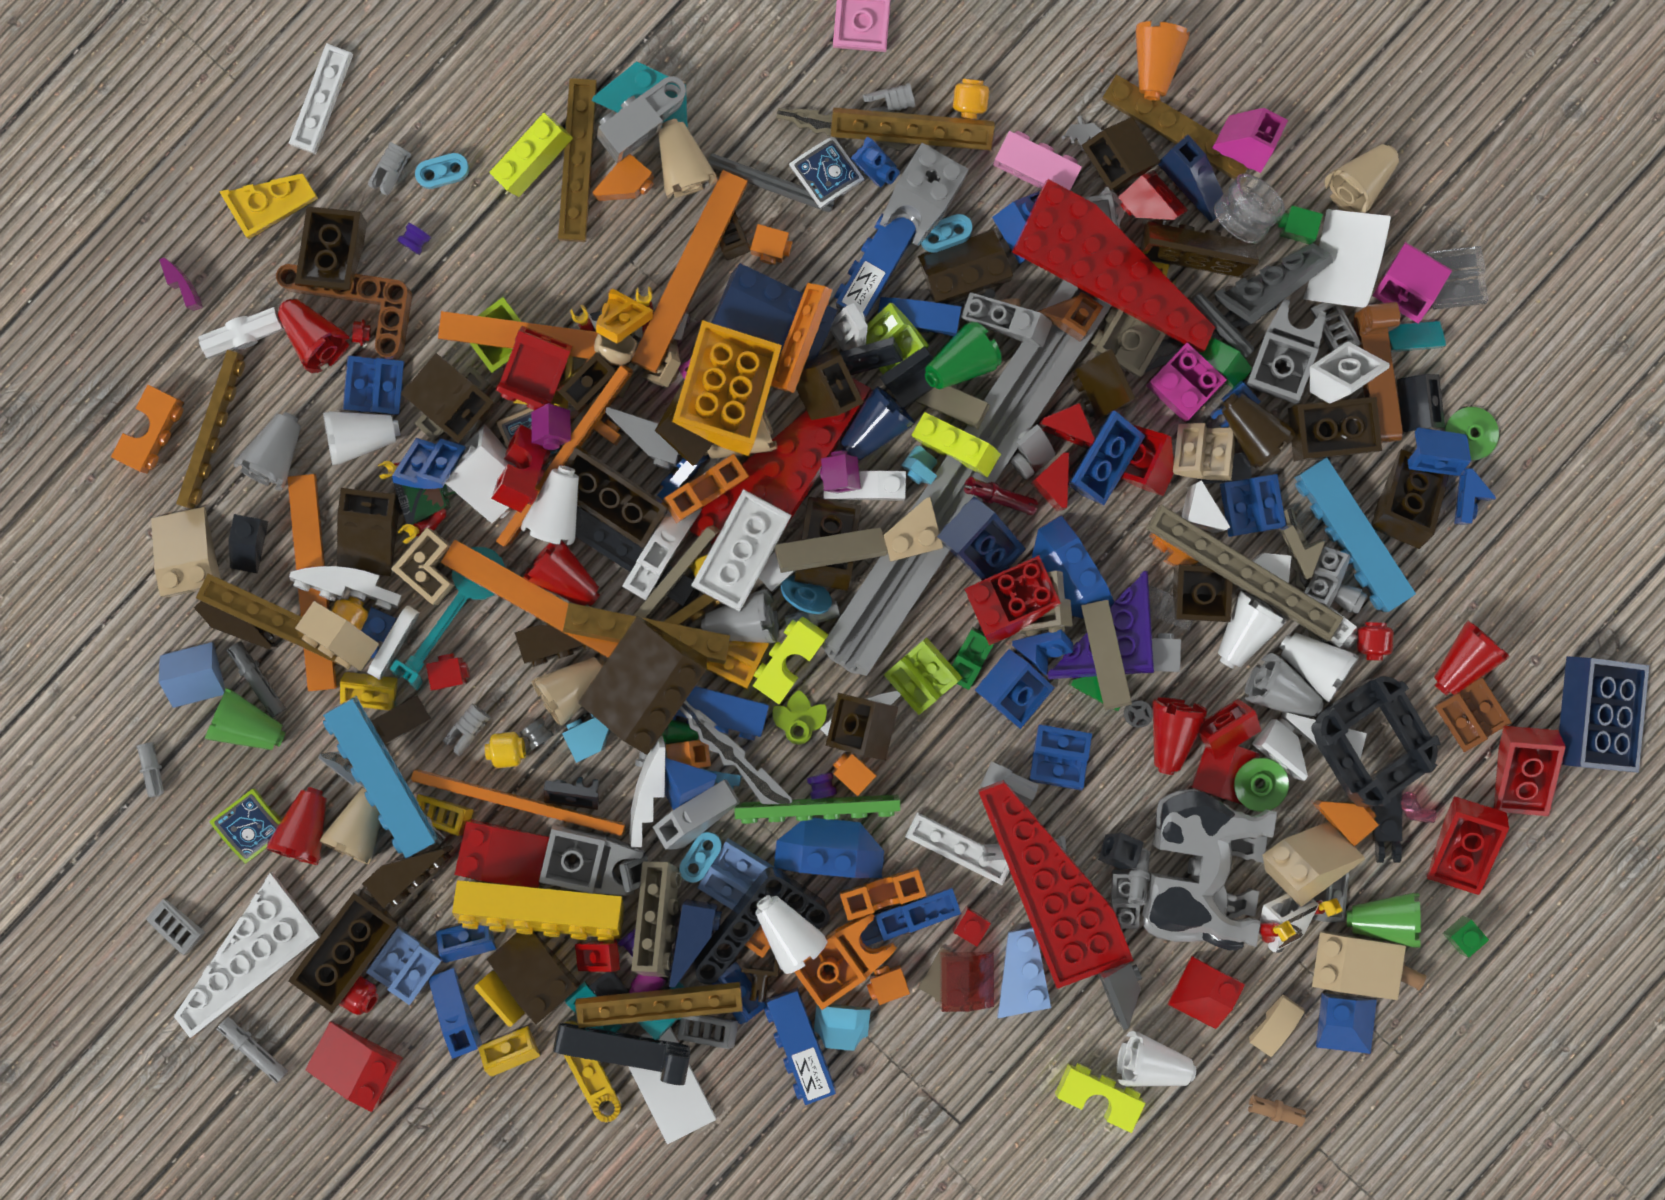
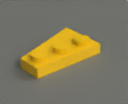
[219,173,318,239]

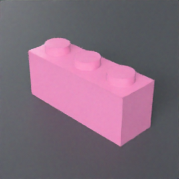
[993,131,1082,190]

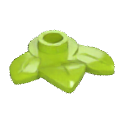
[773,690,827,745]

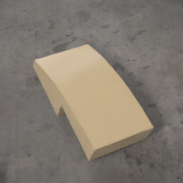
[1249,995,1305,1057]

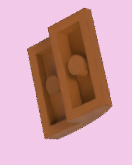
[1435,677,1512,752]

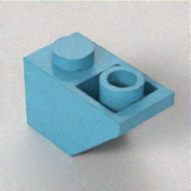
[562,714,610,763]

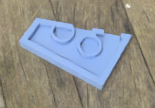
[997,927,1051,1018]

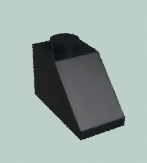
[228,514,269,574]

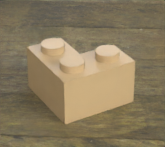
[391,528,455,605]
[295,601,379,671]

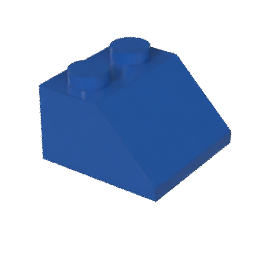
[975,649,1055,729]

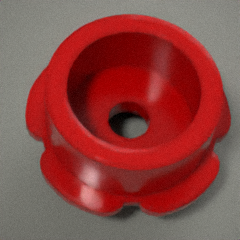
[352,319,371,346]

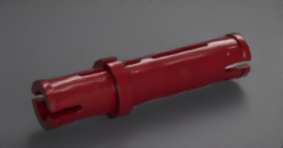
[964,477,1038,516]

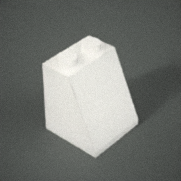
[446,424,517,523]

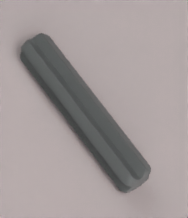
[1191,293,1254,358]

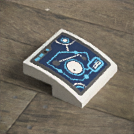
[789,137,865,209]

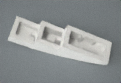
[629,736,665,847]

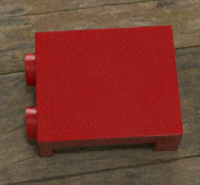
[496,326,573,411]

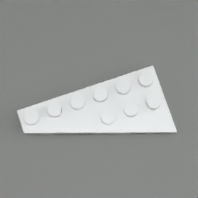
[174,872,321,1038]

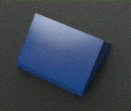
[665,758,717,810]

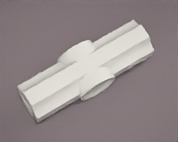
[198,307,284,359]

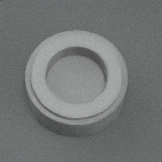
[1010,453,1034,480]

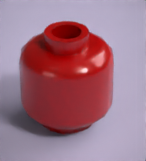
[1357,622,1394,661]
[339,976,378,1015]

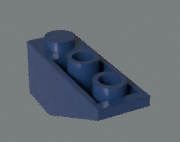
[1158,135,1229,223]

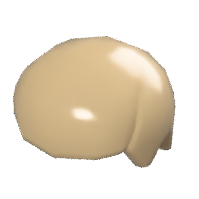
[594,334,637,366]

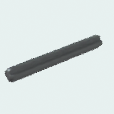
[708,154,835,212]

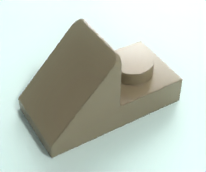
[1279,524,1325,579]

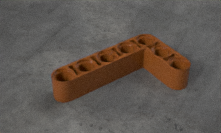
[276,264,412,360]
[1354,302,1402,443]

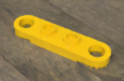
[564,1021,621,1123]

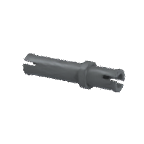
[226,641,287,718]

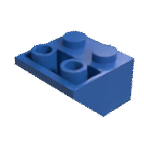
[992,191,1040,264]

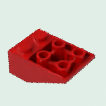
[964,556,1061,646]

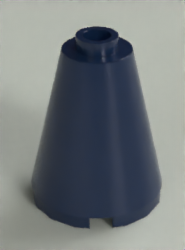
[841,386,915,460]

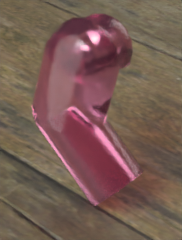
[1401,792,1436,823]

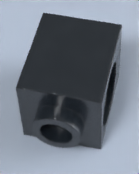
[1098,832,1144,870]

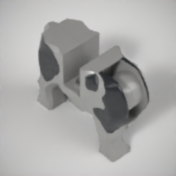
[1143,789,1277,951]

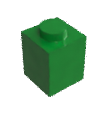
[1278,206,1323,245]
[1442,916,1489,958]

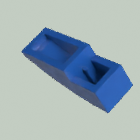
[878,297,961,336]

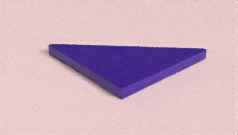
[1048,571,1154,679]

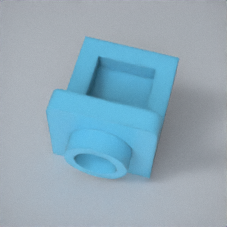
[901,445,937,484]

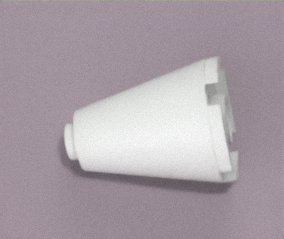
[323,411,400,465]
[521,465,579,545]
[1218,591,1288,669]
[1279,633,1359,702]
[755,895,827,974]
[1116,1031,1196,1086]

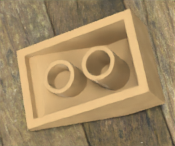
[151,507,221,597]
[1262,821,1365,907]
[1312,931,1406,1000]

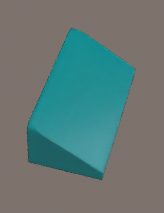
[1388,321,1446,352]

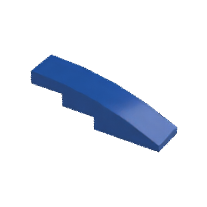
[861,888,961,946]

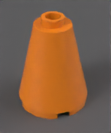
[1136,21,1190,101]

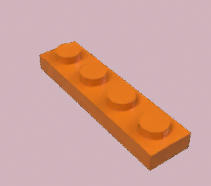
[771,283,833,393]

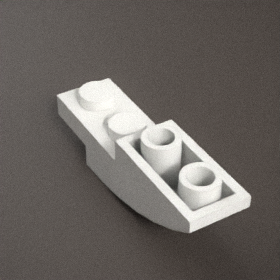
[622,508,702,601]
[289,566,401,610]

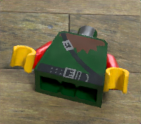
[378,461,456,544]

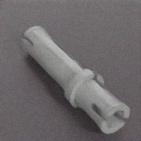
[216,1016,288,1084]

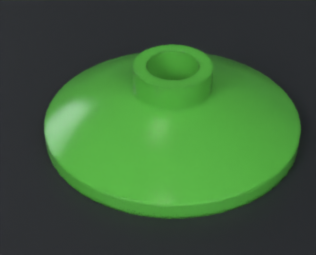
[1445,407,1499,461]
[1234,758,1289,812]

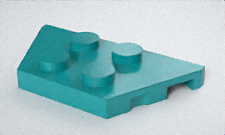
[591,61,688,128]

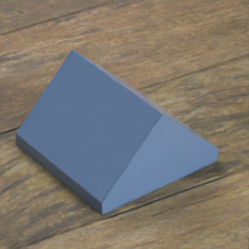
[158,642,226,708]

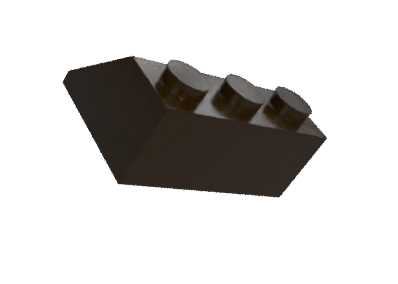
[917,230,1013,304]

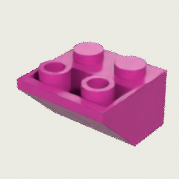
[1213,108,1288,173]
[1372,242,1452,324]
[1146,343,1227,422]

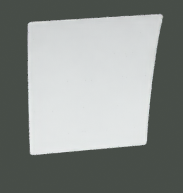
[1304,209,1391,308]

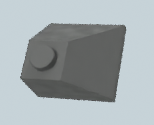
[1098,962,1142,1030]

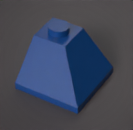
[1316,993,1377,1054]

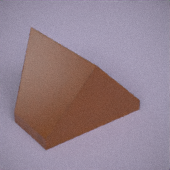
[1037,292,1104,342]

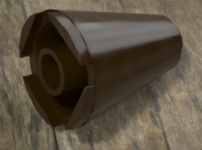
[1222,393,1296,469]

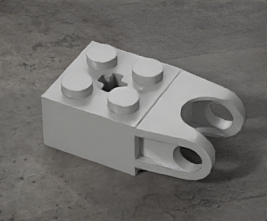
[597,76,686,163]
[880,143,969,246]
[1246,299,1326,405]
[539,823,644,895]

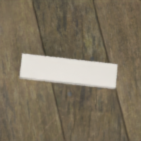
[289,43,353,154]
[905,812,1010,885]

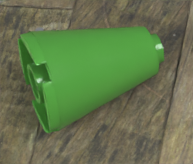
[205,688,286,750]
[1347,893,1421,948]

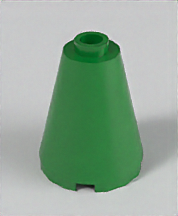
[925,321,1002,389]

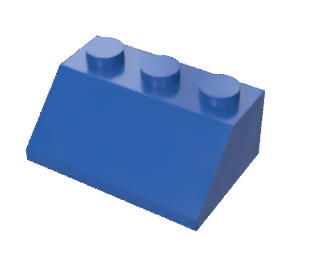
[1068,411,1145,505]

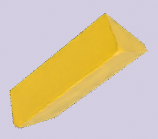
[340,672,398,711]
[474,971,525,1027]
[478,1026,540,1076]

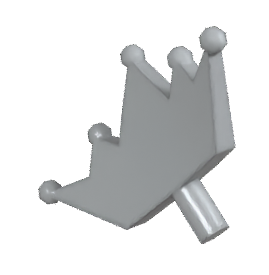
[1061,116,1102,151]

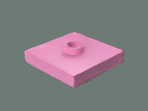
[833,0,891,52]

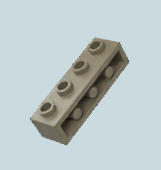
[631,862,682,977]

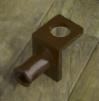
[741,958,780,1002]

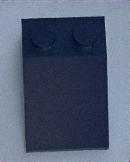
[937,496,1026,581]
[669,899,722,988]

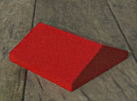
[1191,746,1260,805]

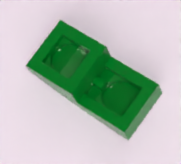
[952,626,995,690]

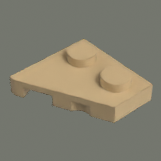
[641,339,681,387]
[883,497,943,562]

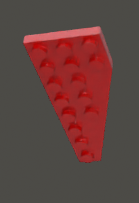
[1012,179,1215,353]
[689,378,872,546]
[978,780,1134,989]

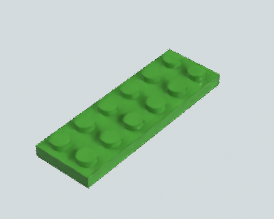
[734,794,900,824]

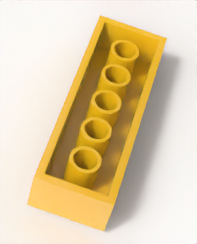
[452,880,625,942]

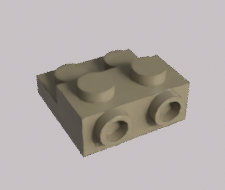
[1090,306,1166,378]
[1018,571,1073,638]

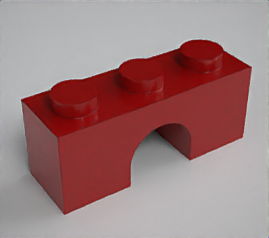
[491,425,550,513]

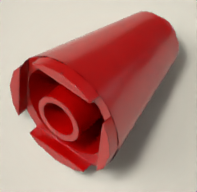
[278,299,350,373]
[523,539,600,607]
[1434,620,1510,696]
[1153,697,1208,775]
[266,787,327,865]

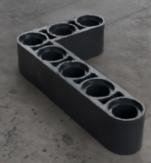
[694,867,830,984]
[553,1023,690,1085]

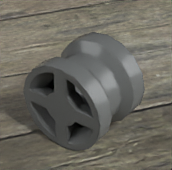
[1124,700,1153,728]
[520,717,554,750]

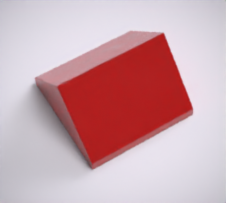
[1038,403,1095,449]
[1031,453,1069,511]
[1198,699,1261,760]

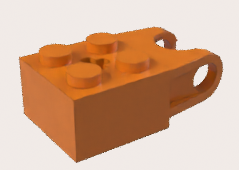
[795,913,897,1010]

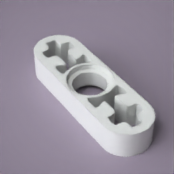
[367,605,420,680]

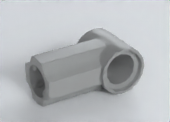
[980,761,1039,806]

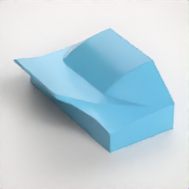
[814,1004,871,1051]

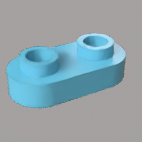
[415,153,470,189]
[921,214,972,253]
[679,832,722,883]

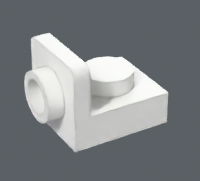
[1329,607,1358,649]

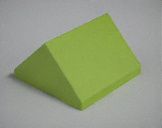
[470,297,522,373]

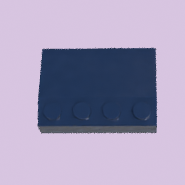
[711,263,837,363]
[1559,656,1649,773]

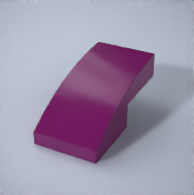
[159,258,203,311]

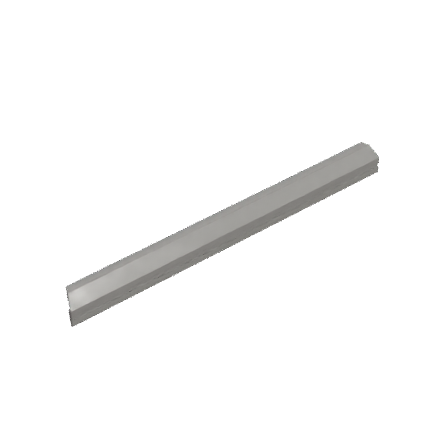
[822,280,1112,676]

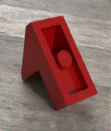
[575,939,620,972]

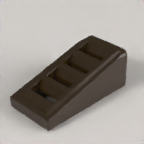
[719,211,750,261]

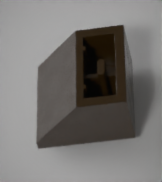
[1081,117,1161,193]
[796,347,864,420]

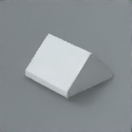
[1181,480,1230,533]

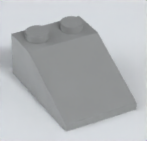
[605,407,682,471]

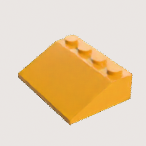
[672,320,782,456]

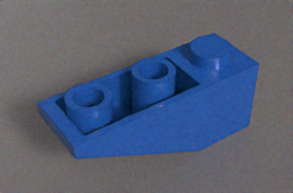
[428,968,483,1059]

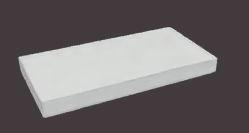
[691,489,792,612]
[628,1027,716,1144]

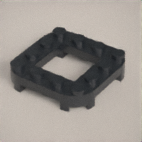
[1311,676,1441,807]

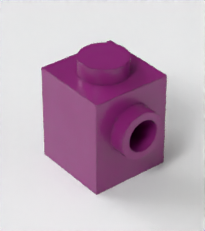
[531,403,571,450]
[820,451,861,494]

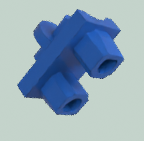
[851,137,900,187]

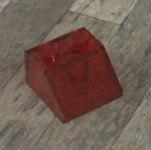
[940,952,994,1012]

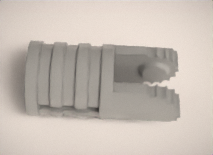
[863,83,915,112]
[368,142,411,195]
[443,703,491,756]

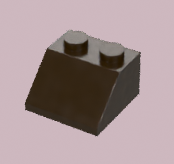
[1173,565,1233,622]
[825,692,898,761]

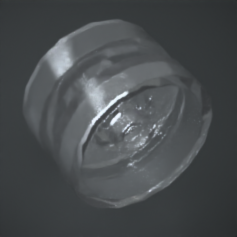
[1214,174,1285,244]

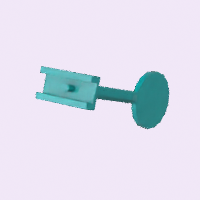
[390,547,506,690]

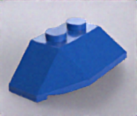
[1031,516,1115,619]
[774,817,884,878]

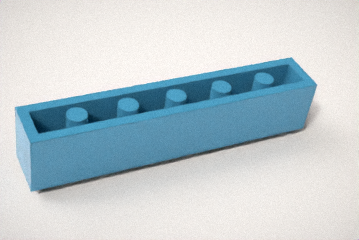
[1294,457,1416,612]
[323,696,438,858]

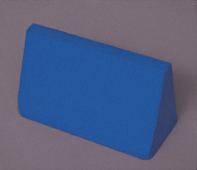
[436,924,496,963]
[712,962,767,1024]

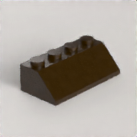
[565,445,669,548]
[288,888,398,1013]

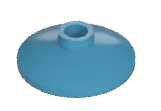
[781,575,832,614]

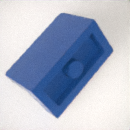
[1408,428,1471,476]

